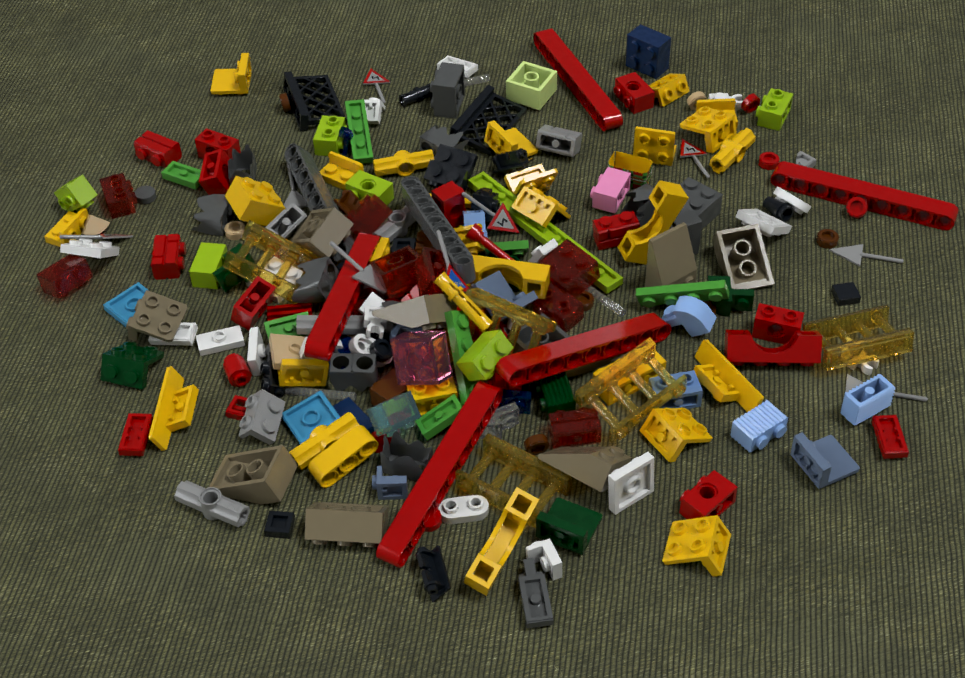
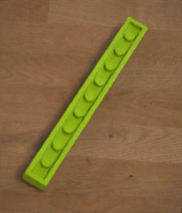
[468,171,623,294]

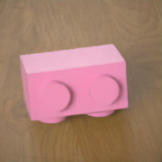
[590,167,631,214]

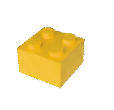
[225,176,285,226]

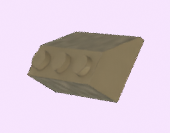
[305,502,390,547]

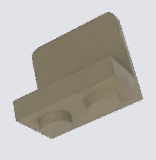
[126,290,187,342]

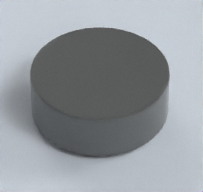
[135,185,156,204]

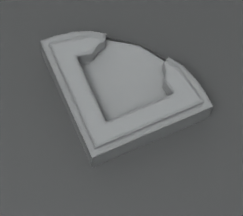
[795,151,817,168]

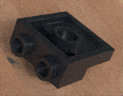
[423,144,478,192]

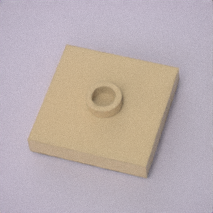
[269,333,305,370]

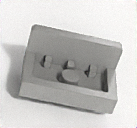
[239,389,285,445]

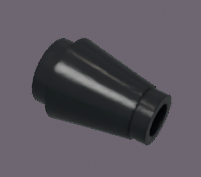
[763,196,794,222]

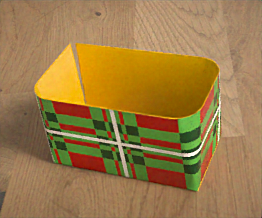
[608,151,653,188]

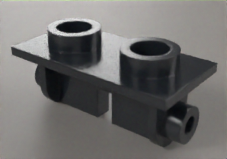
[492,148,534,174]
[260,352,286,398]
[415,545,451,602]

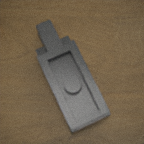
[518,558,554,628]

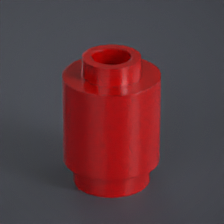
[223,353,252,387]

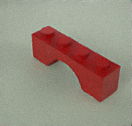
[724,330,822,366]

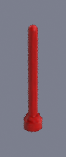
[465,223,553,297]

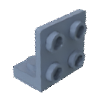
[473,271,538,324]
[790,432,860,489]

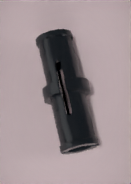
[399,83,433,107]

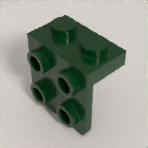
[100,342,164,389]

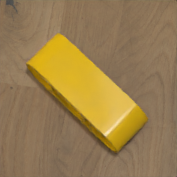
[308,425,378,488]

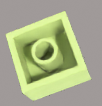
[506,61,557,110]

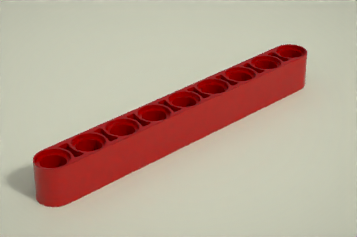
[533,28,623,131]
[771,161,959,230]
[304,232,381,361]
[495,313,671,387]
[376,381,503,568]

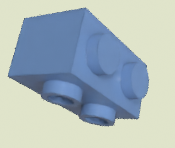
[647,370,703,409]

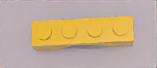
[618,180,689,265]
[466,254,550,299]
[464,487,540,596]

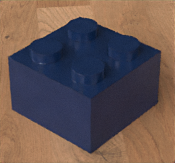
[625,24,671,79]

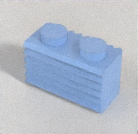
[840,374,895,425]
[730,400,788,453]

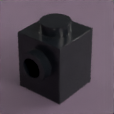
[471,188,500,222]

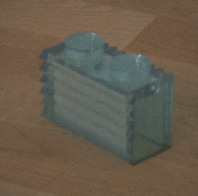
[366,391,421,438]

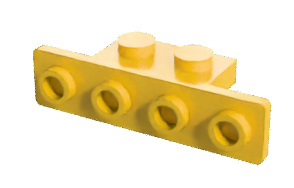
[693,339,764,412]
[149,366,199,451]

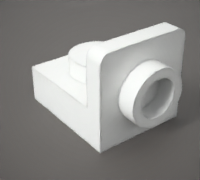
[364,97,386,124]
[526,538,562,580]

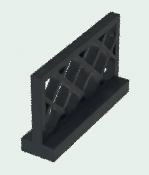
[283,71,346,131]
[450,85,527,156]

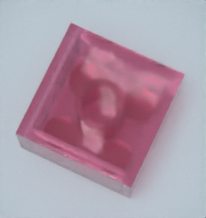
[390,330,453,385]

